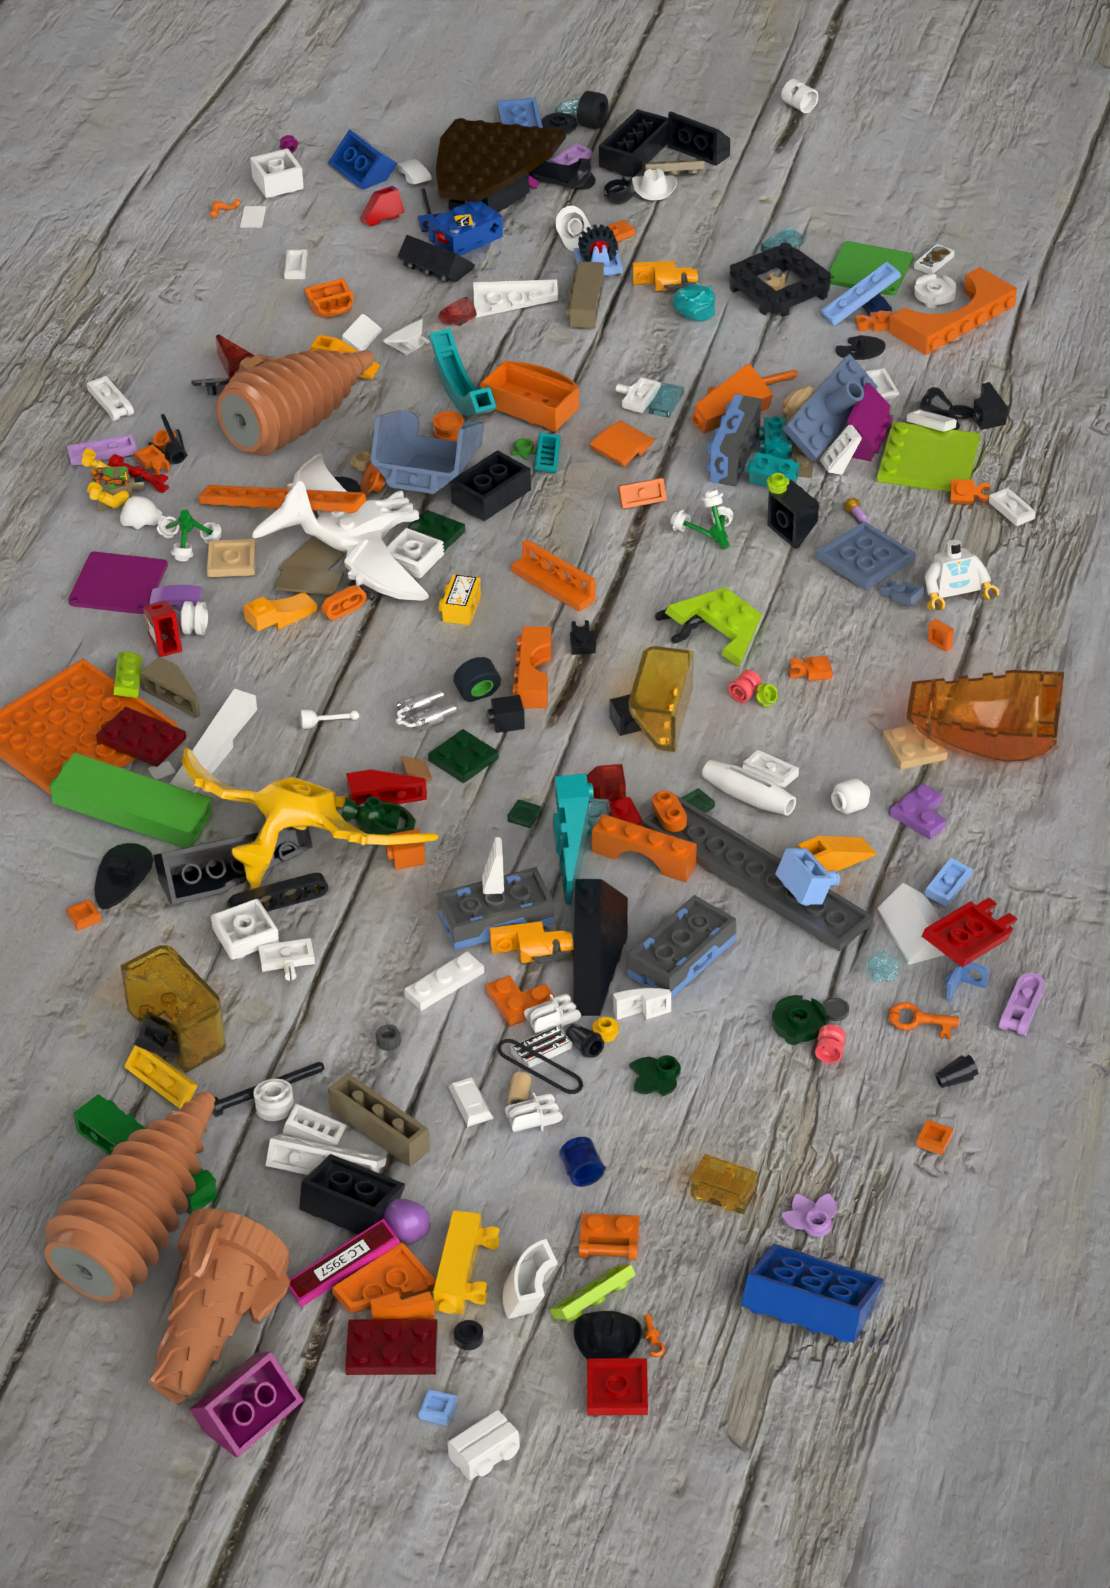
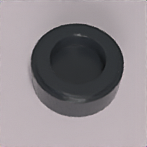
[453,1320,484,1350]

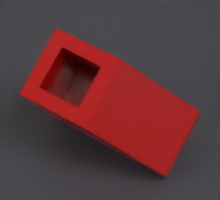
[360,186,405,226]

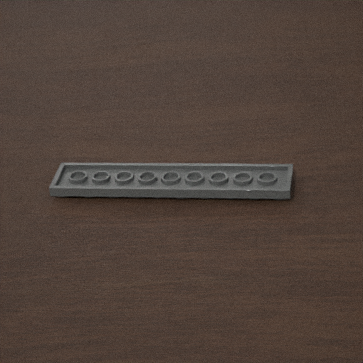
[642,795,874,951]

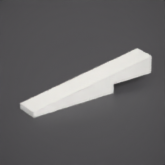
[170,689,257,793]

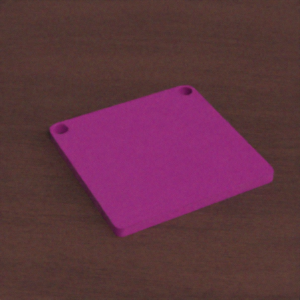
[68,551,168,614]

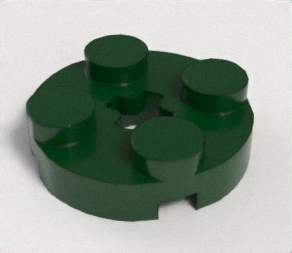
[772,995,826,1045]

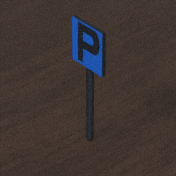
[418,188,442,232]

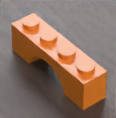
[513,626,552,709]
[592,814,697,882]

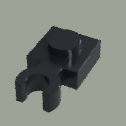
[570,620,596,655]

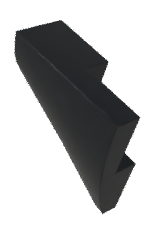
[134,1010,190,1057]

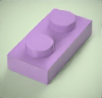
[551,143,592,165]

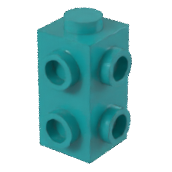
[759,416,792,459]
[746,452,799,487]

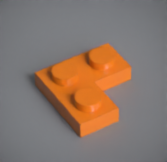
[486,975,555,1026]

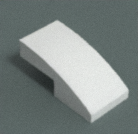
[397,159,432,185]
[613,988,671,1020]

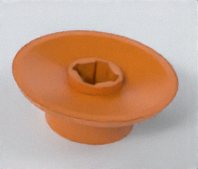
[360,462,386,496]

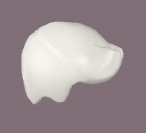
[120,496,163,530]

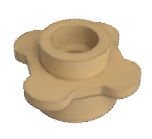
[350,451,371,472]

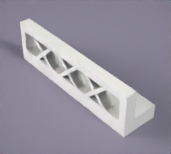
[265,1134,387,1175]

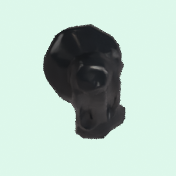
[529,158,596,189]

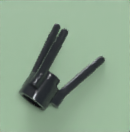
[148,414,188,464]

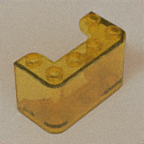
[120,945,226,1073]

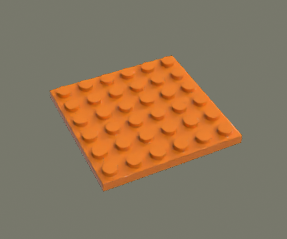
[0,658,178,796]

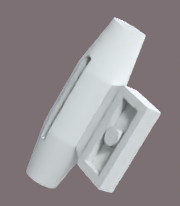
[702,750,799,816]

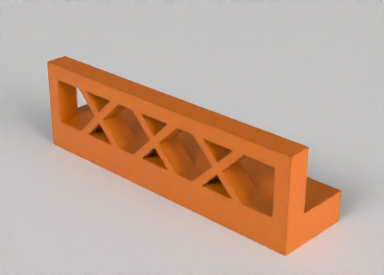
[511,539,595,612]

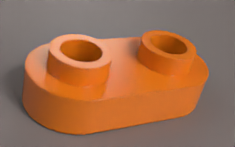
[322,585,366,620]
[652,791,687,832]

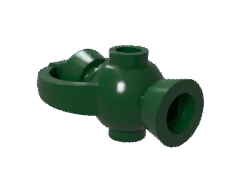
[341,797,416,835]

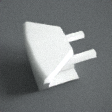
[383,319,429,355]

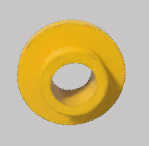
[592,1017,619,1042]

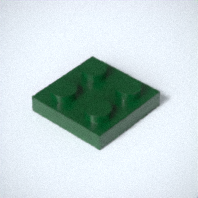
[408,510,465,552]
[428,729,499,783]

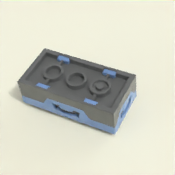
[707,394,761,487]
[437,867,554,950]
[627,895,736,999]

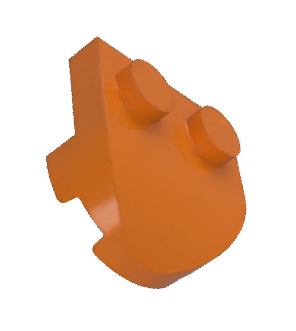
[304,278,353,318]

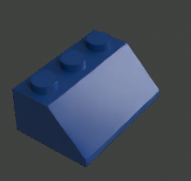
[328,129,398,190]

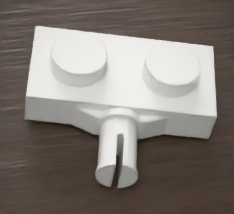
[616,377,661,413]
[258,938,315,981]

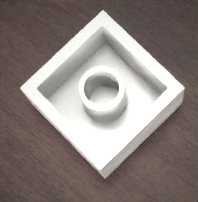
[250,148,304,198]

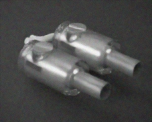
[396,690,456,733]

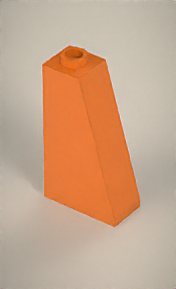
[692,363,773,434]

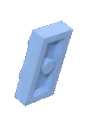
[924,857,973,907]

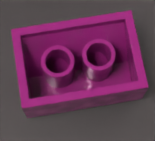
[847,382,893,462]
[190,1351,304,1457]

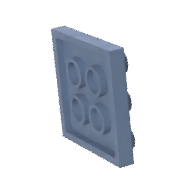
[816,521,915,590]

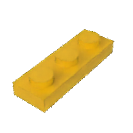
[124,1045,198,1109]

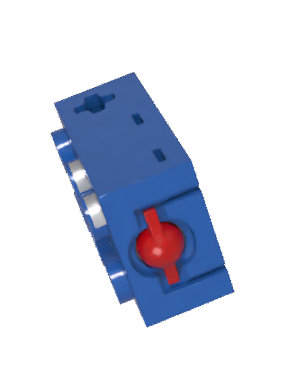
[428,201,503,256]

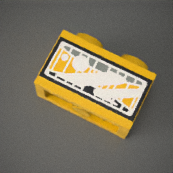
[439,574,481,625]

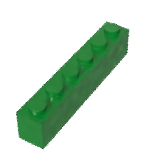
[73,1094,217,1214]

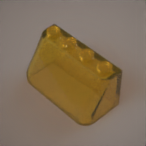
[628,646,693,752]

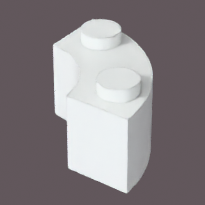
[503,1239,558,1319]

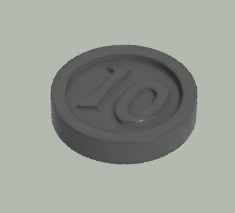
[823,998,849,1021]

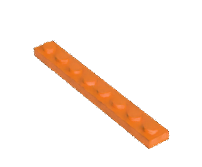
[198,485,367,513]

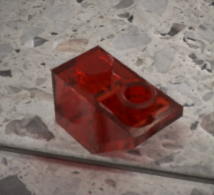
[586,764,626,806]

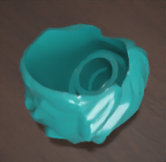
[673,283,716,321]

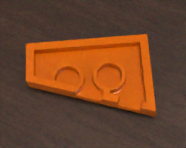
[332,1242,436,1314]

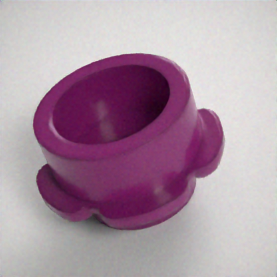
[279,135,299,153]

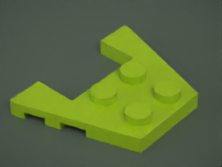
[665,587,762,667]

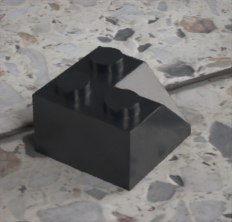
[767,480,819,549]

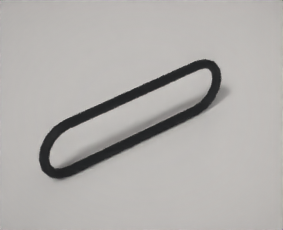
[497,1039,583,1094]

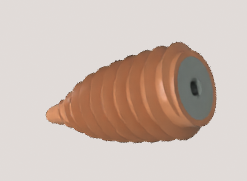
[217,350,374,456]
[44,1091,215,1302]

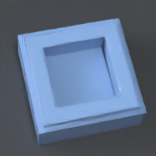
[419,1389,457,1426]

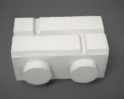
[448,1410,520,1480]

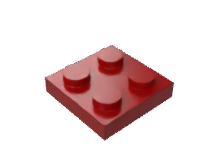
[587,1358,648,1416]

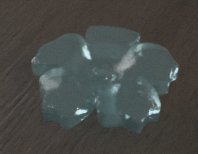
[867,950,900,983]

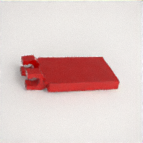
[921,898,1017,968]

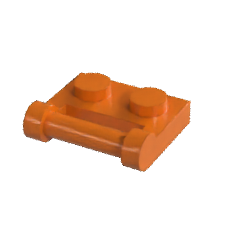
[579,1213,639,1260]

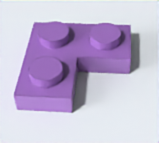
[890,783,946,840]

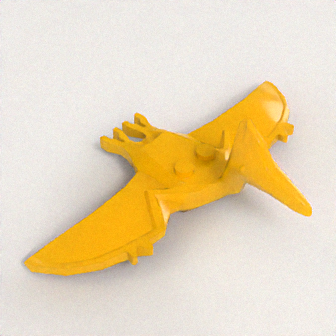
[182,748,438,889]

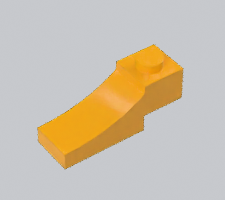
[243,593,318,632]

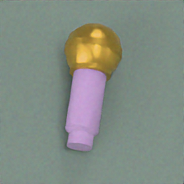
[844,498,869,523]

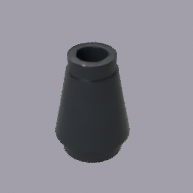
[566,1023,604,1058]
[935,1055,979,1088]

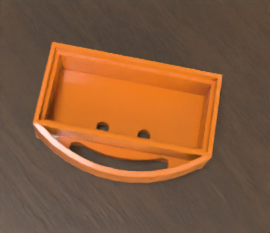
[481,361,579,432]

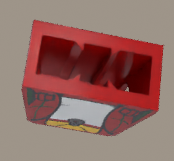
[143,601,182,657]

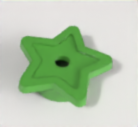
[510,438,536,460]

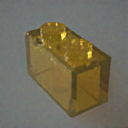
[691,1154,758,1215]

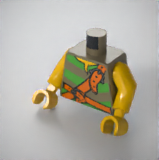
[81,448,145,512]

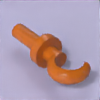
[644,1314,665,1357]

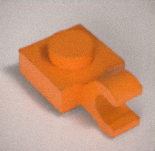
[788,656,833,681]

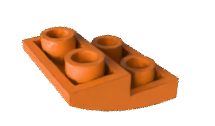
[589,421,655,468]

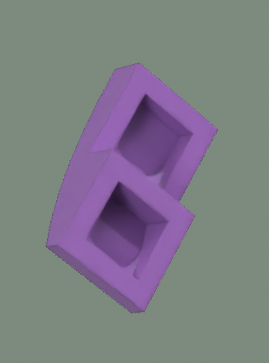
[149,585,202,611]

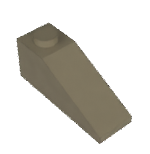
[140,657,200,718]

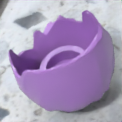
[383,1199,430,1244]

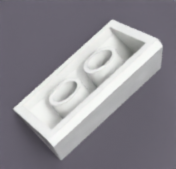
[877,883,945,965]

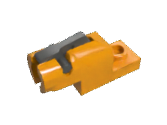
[633,261,698,292]
[489,921,574,964]

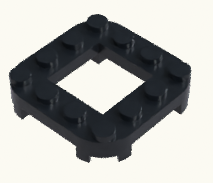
[729,243,831,317]

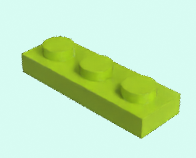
[113,651,142,698]
[549,1265,636,1322]

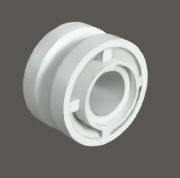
[180,601,208,635]
[253,1079,295,1121]

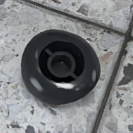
[573,1311,642,1359]

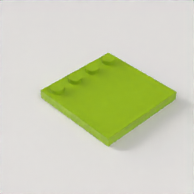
[877,422,981,492]

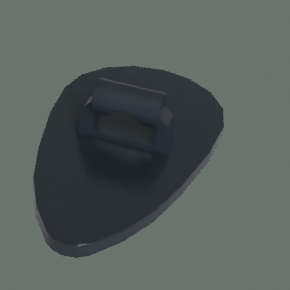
[95,843,154,909]

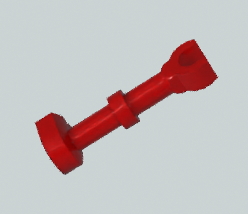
[108,454,169,493]

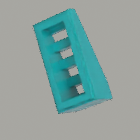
[534,432,561,474]

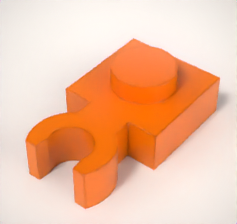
[856,311,892,332]
[134,444,170,475]
[950,479,990,505]

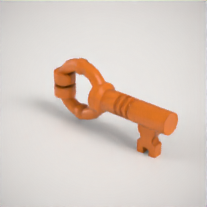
[888,1002,959,1039]

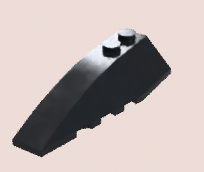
[153,826,313,905]
[573,879,628,1016]

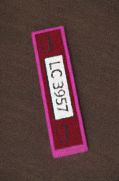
[288,1218,400,1307]

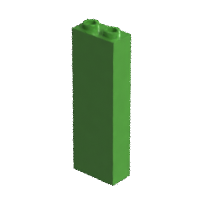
[49,753,212,848]

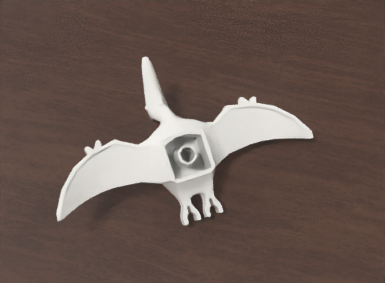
[252,454,429,601]

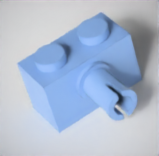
[775,848,840,906]

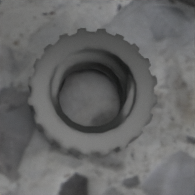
[376,1024,401,1051]

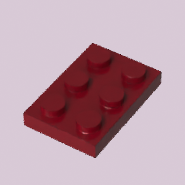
[96,706,186,767]
[345,1319,438,1375]

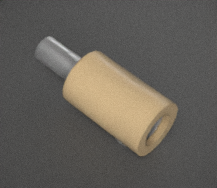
[507,1061,532,1105]

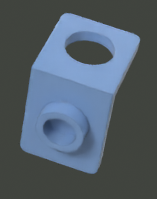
[945,962,989,1001]

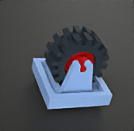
[574,224,623,276]

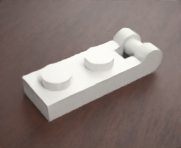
[87,376,134,422]

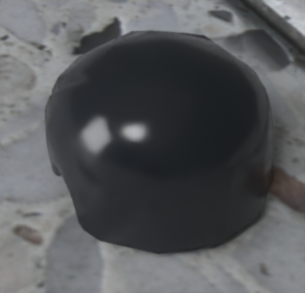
[604,176,634,204]

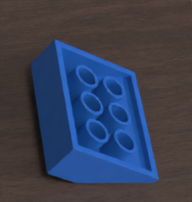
[741,1244,884,1343]

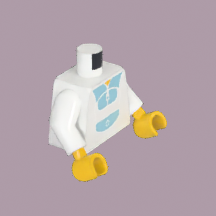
[925,540,999,611]

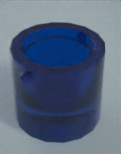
[559,1137,606,1187]

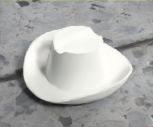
[632,169,677,201]

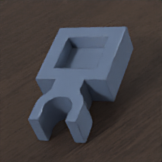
[880,580,925,606]

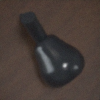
[920,387,973,430]

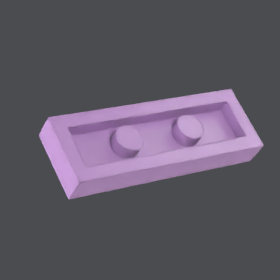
[67,434,137,466]

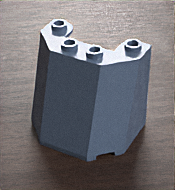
[371,410,484,494]

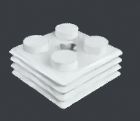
[387,528,444,578]
[210,899,279,960]

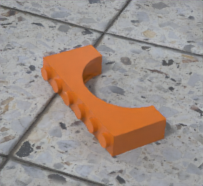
[889,267,1017,355]

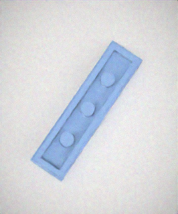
[821,262,901,326]

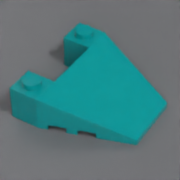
[553,773,594,905]

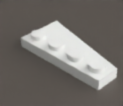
[473,280,558,318]

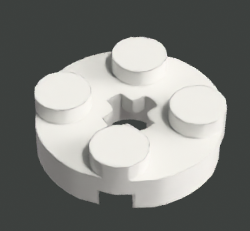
[914,274,956,308]

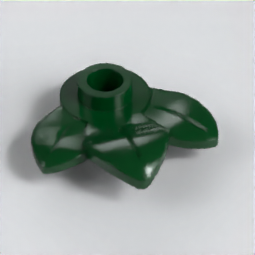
[629,1055,681,1096]

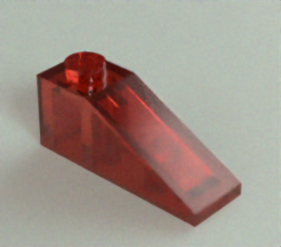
[215,334,255,378]

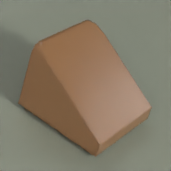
[401,756,432,782]

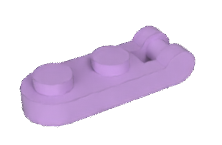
[999,973,1045,1036]

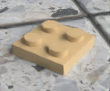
[207,539,256,577]
[882,721,948,770]

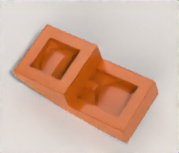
[370,1291,435,1319]

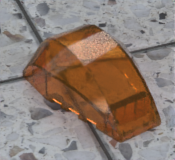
[907,670,1064,763]

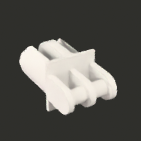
[524,994,581,1034]
[504,1093,562,1132]

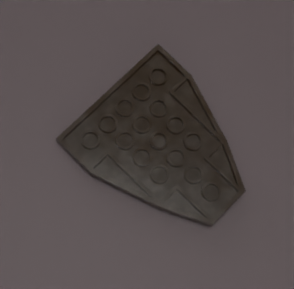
[436,118,566,202]

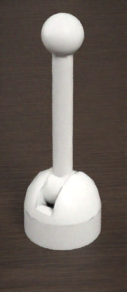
[300,709,359,729]

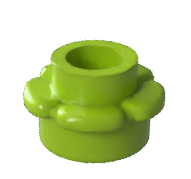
[766,473,789,494]
[755,683,778,707]

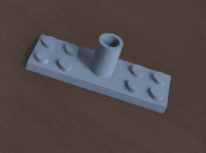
[782,354,878,462]

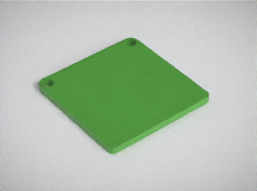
[829,241,914,296]

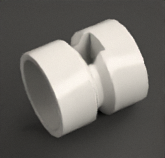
[781,79,818,113]

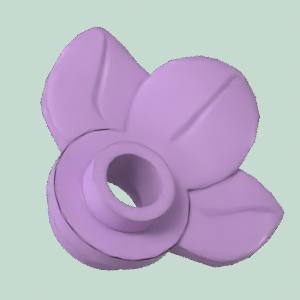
[781,1193,837,1237]

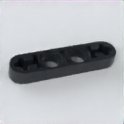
[227,872,328,912]

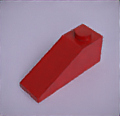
[346,769,427,806]

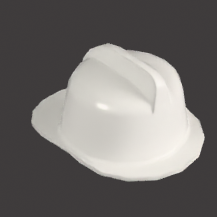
[556,206,592,252]

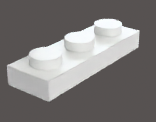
[404,951,484,1011]

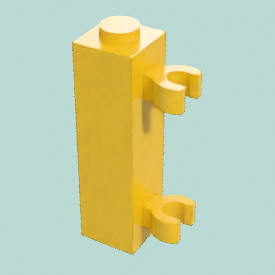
[433,1210,500,1314]

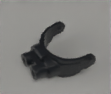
[655,608,705,643]

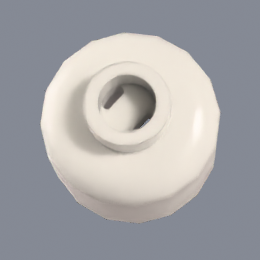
[831,778,870,814]

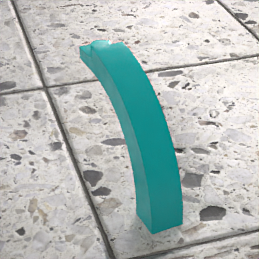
[428,328,497,417]

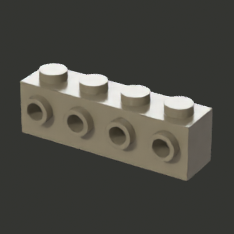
[566,261,604,329]
[328,1073,430,1167]

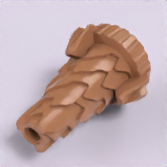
[148,1208,290,1404]

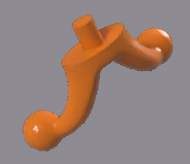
[210,199,241,218]

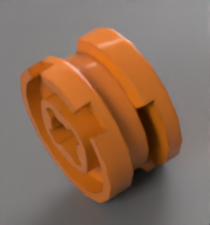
[433,411,464,441]

